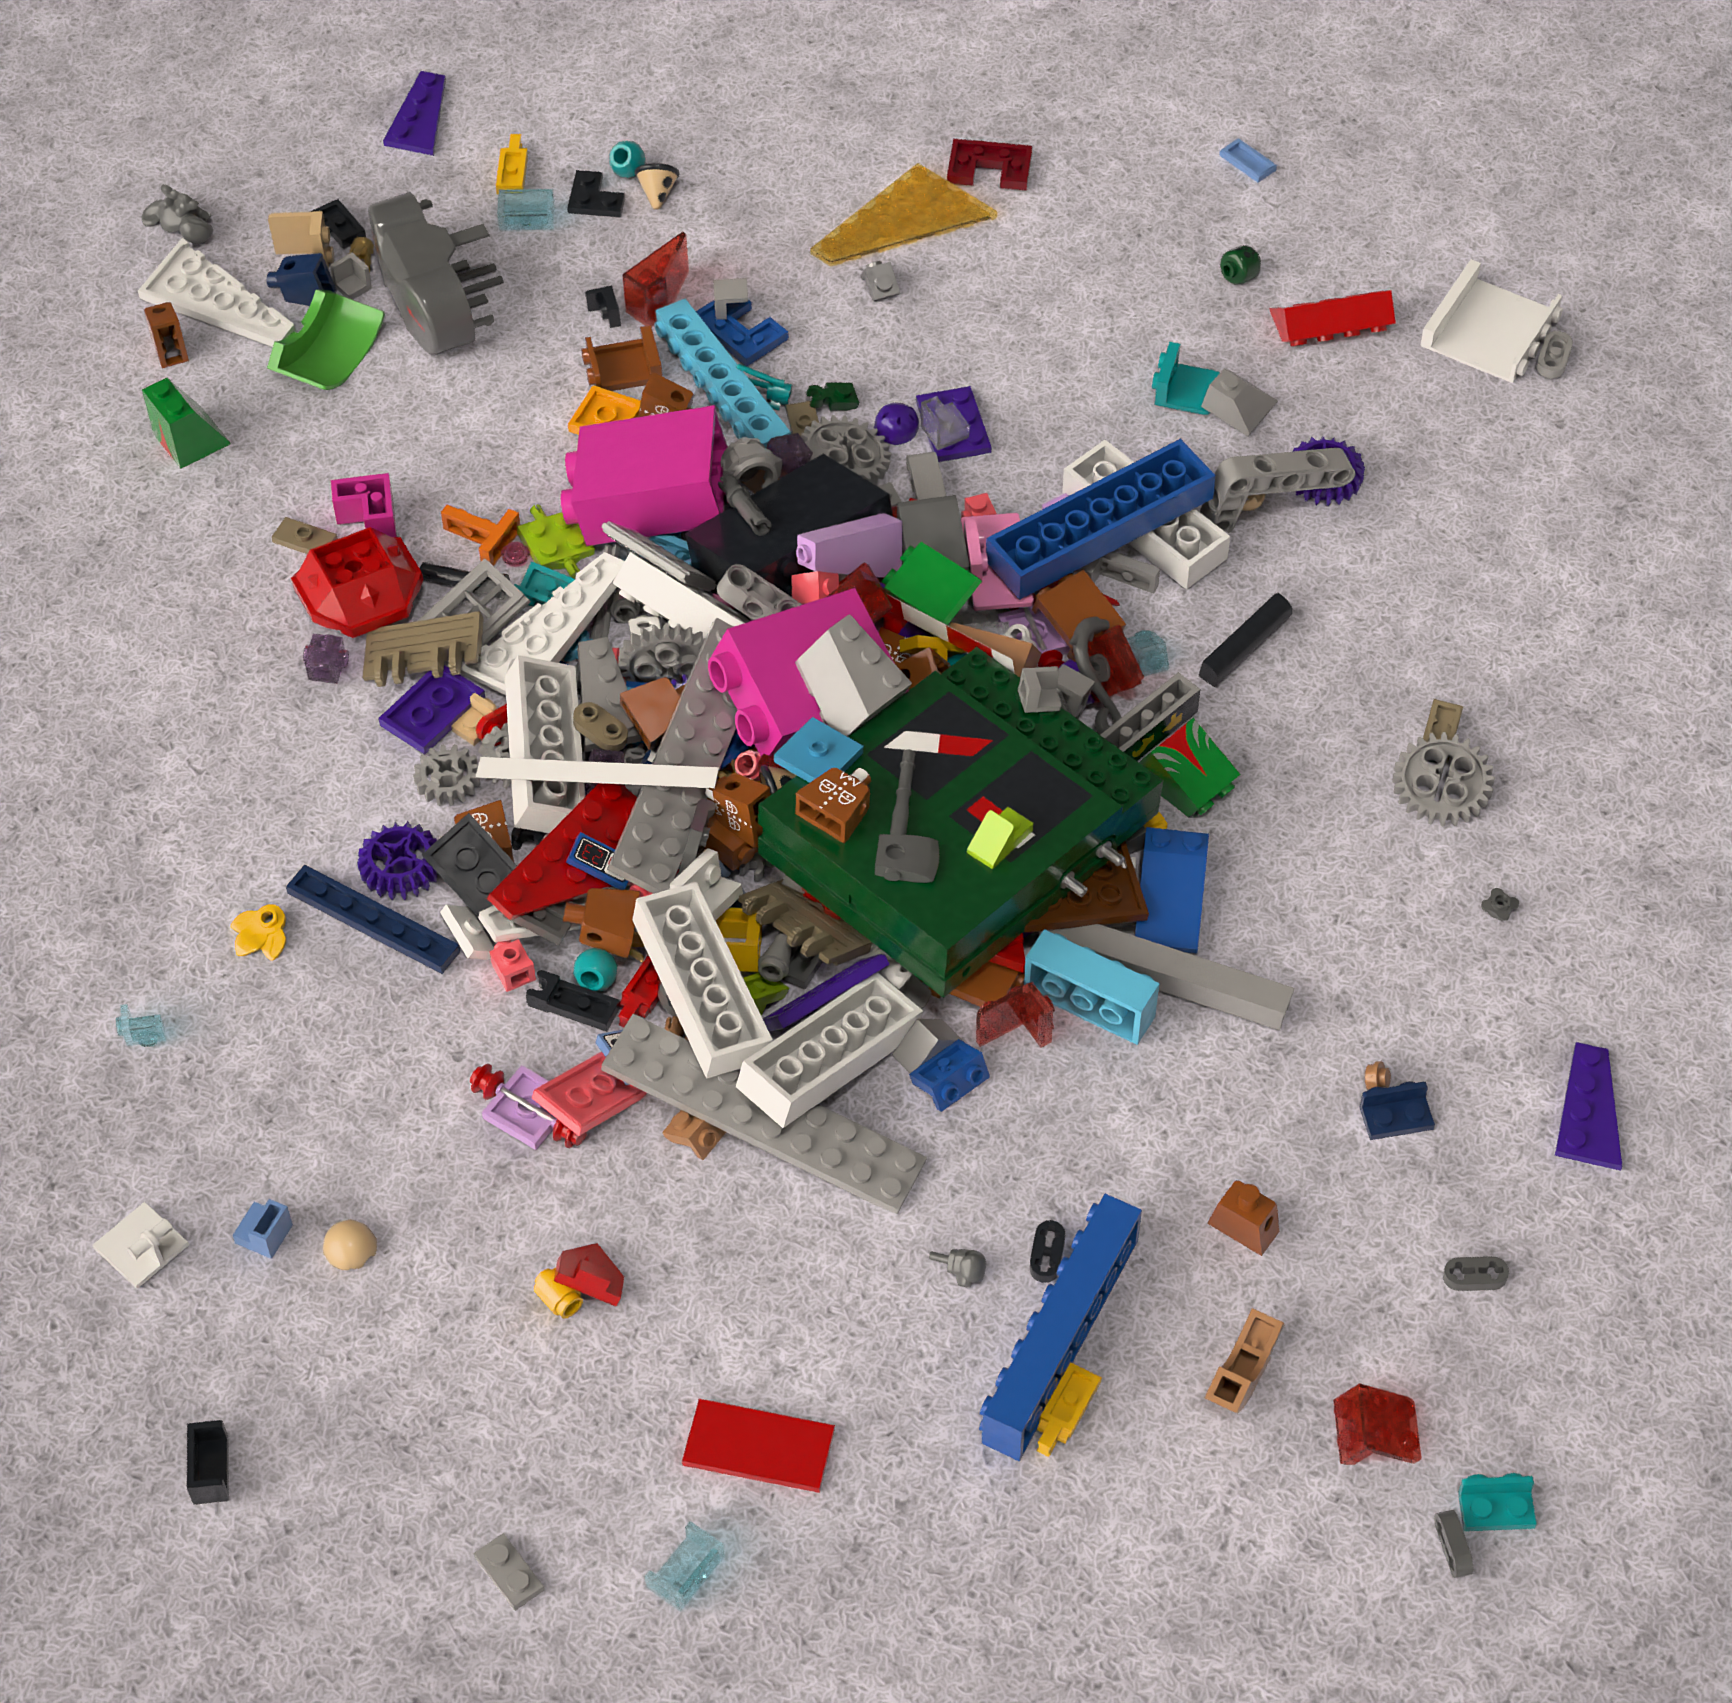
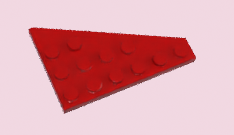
[486,783,681,920]

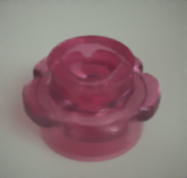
[501,542,530,567]

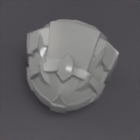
[721,437,782,488]

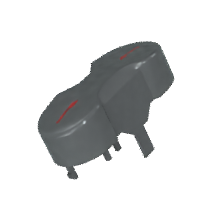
[368,192,504,354]

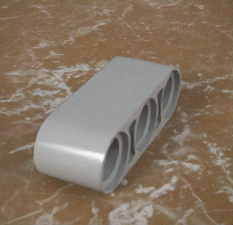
[906,452,947,500]

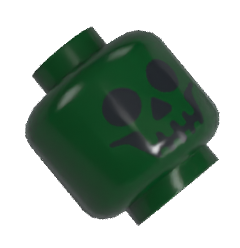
[1220,245,1261,285]

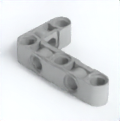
[1200,448,1355,533]
[717,564,802,620]

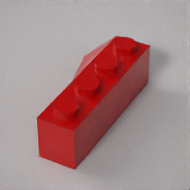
[1269,290,1396,346]

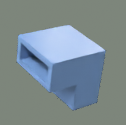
[232,1199,293,1259]

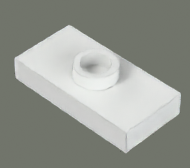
[440,905,494,960]

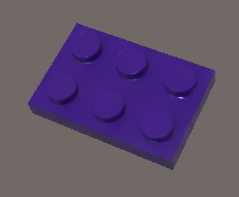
[916,386,992,462]
[378,665,485,755]

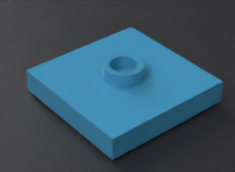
[774,717,863,783]

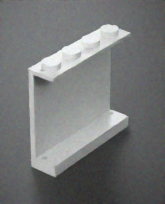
[1421,259,1563,383]

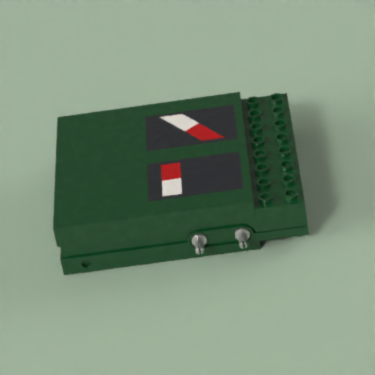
[758,647,1163,998]

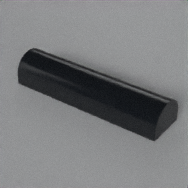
[1199,593,1293,687]

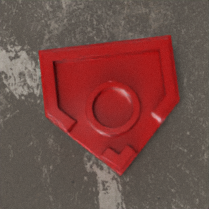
[554,1243,624,1306]

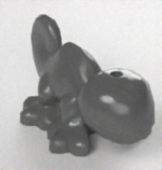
[142,184,214,244]

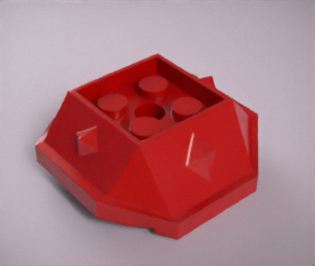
[291,527,423,638]

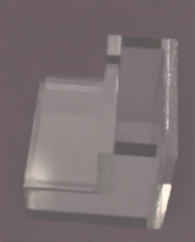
[921,396,970,450]

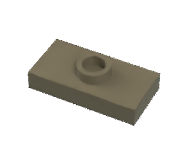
[785,401,819,452]
[271,517,338,554]
[1423,699,1464,763]

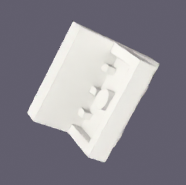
[670,848,743,921]

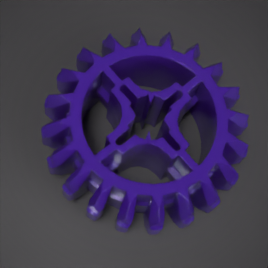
[1292,436,1365,506]
[357,821,438,901]

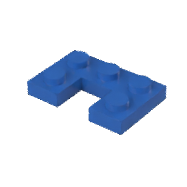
[696,299,789,367]

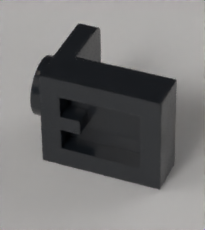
[585,285,621,328]

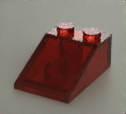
[622,231,689,327]

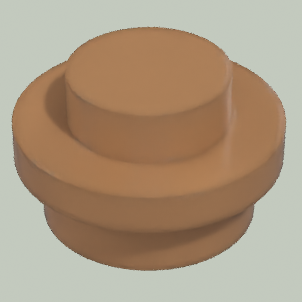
[1365,1061,1391,1090]

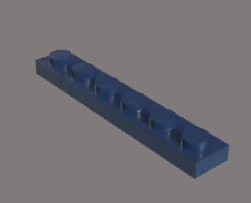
[286,864,460,974]

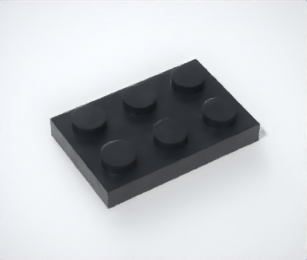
[422,813,517,918]

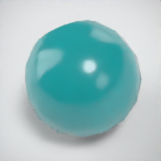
[609,141,646,178]
[573,948,618,992]

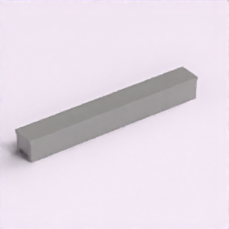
[1039,924,1294,1030]

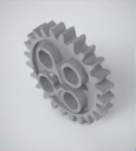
[798,415,891,485]
[618,623,705,684]
[1392,732,1495,827]

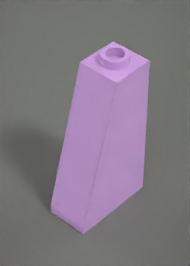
[796,513,902,577]

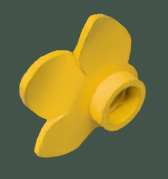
[231,904,286,961]

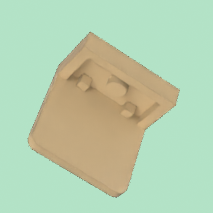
[268,211,334,269]

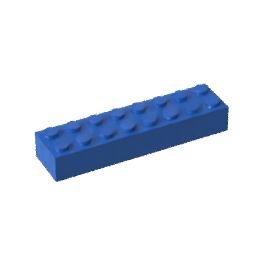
[986,438,1216,600]
[979,1193,1142,1462]

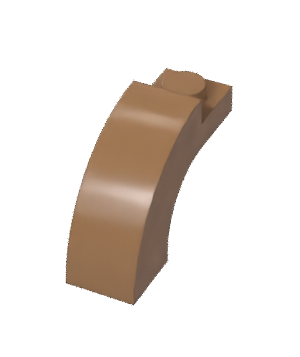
[1205,1308,1285,1414]

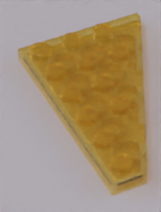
[810,163,997,267]

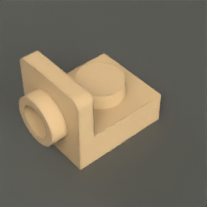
[451,693,497,746]

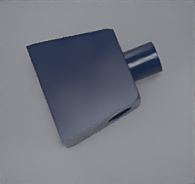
[266,253,337,306]

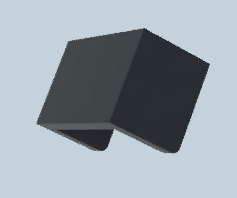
[187,1420,229,1505]

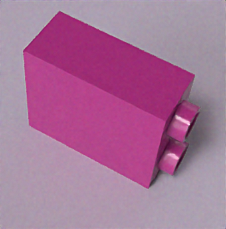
[561,405,728,546]
[708,588,909,763]

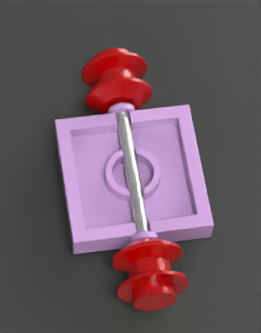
[997,593,1070,668]
[470,1063,587,1150]

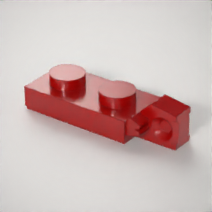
[618,954,660,1027]

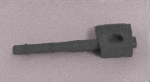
[875,749,939,883]

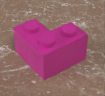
[331,473,397,537]

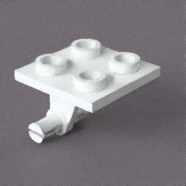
[92,1202,189,1289]

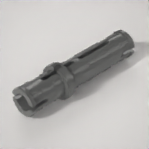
[718,474,771,536]

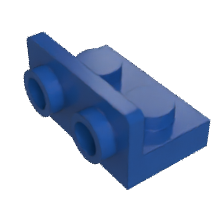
[909,1039,990,1112]

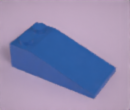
[1135,827,1209,954]

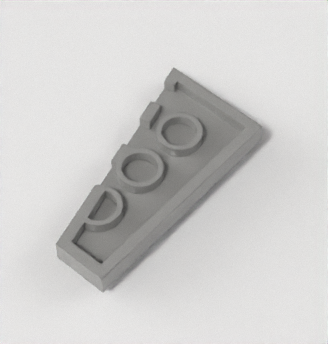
[577,637,643,752]

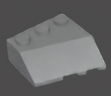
[795,614,912,737]

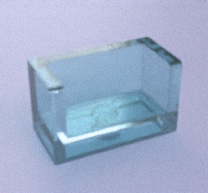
[497,189,555,230]
[645,1521,725,1612]

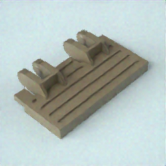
[362,611,484,687]
[738,879,872,966]

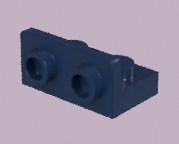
[1359,1081,1435,1140]

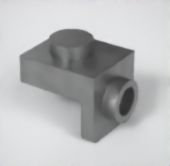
[860,261,900,302]

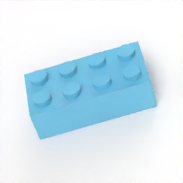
[1024,929,1159,1045]

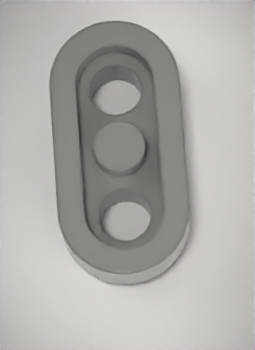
[1536,331,1573,379]

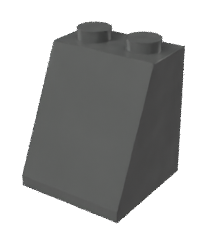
[897,495,970,572]

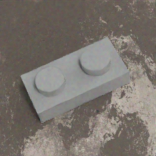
[474,1533,545,1611]

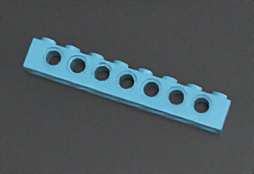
[654,299,792,458]

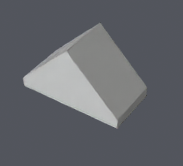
[892,1019,963,1073]

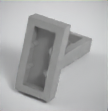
[1081,551,1160,594]

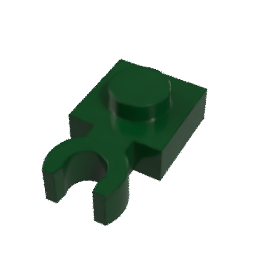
[806,382,859,411]

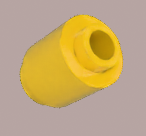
[534,1268,583,1319]

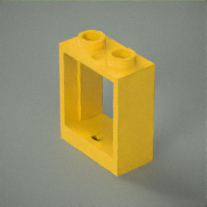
[716,908,762,972]

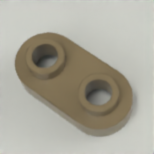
[573,702,628,752]

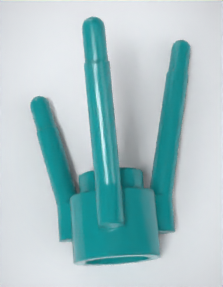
[736,364,792,410]

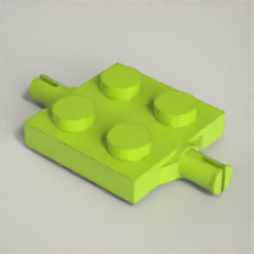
[517,504,595,579]

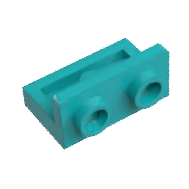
[514,561,576,607]

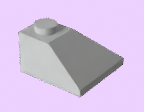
[1201,369,1278,436]

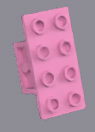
[961,513,1033,611]

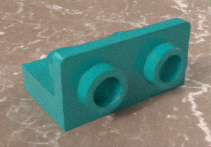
[1458,1473,1537,1532]

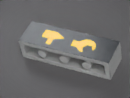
[1101,672,1201,761]

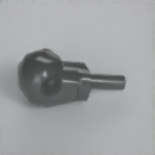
[929,1249,986,1288]

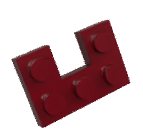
[947,138,1033,191]

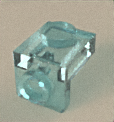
[1125,630,1169,677]
[116,1004,166,1047]

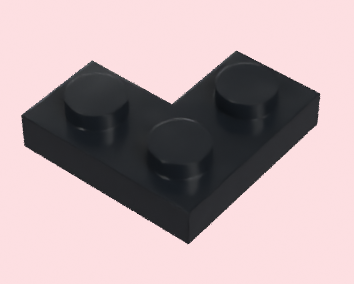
[567,170,625,218]
[310,199,366,248]

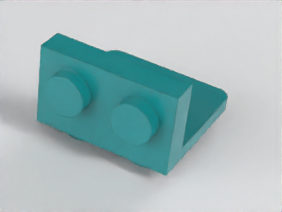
[1152,341,1220,415]

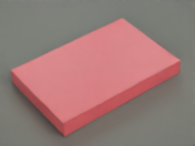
[532,1052,647,1136]

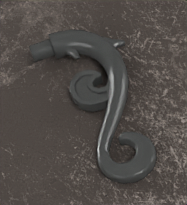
[1069,617,1122,735]

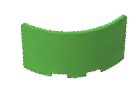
[267,290,385,390]

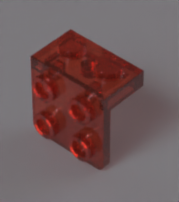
[976,982,1055,1048]
[1333,1383,1421,1465]

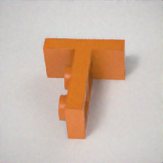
[441,505,521,566]

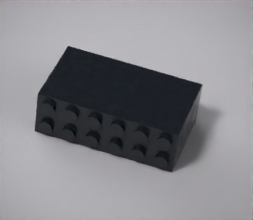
[685,453,893,597]

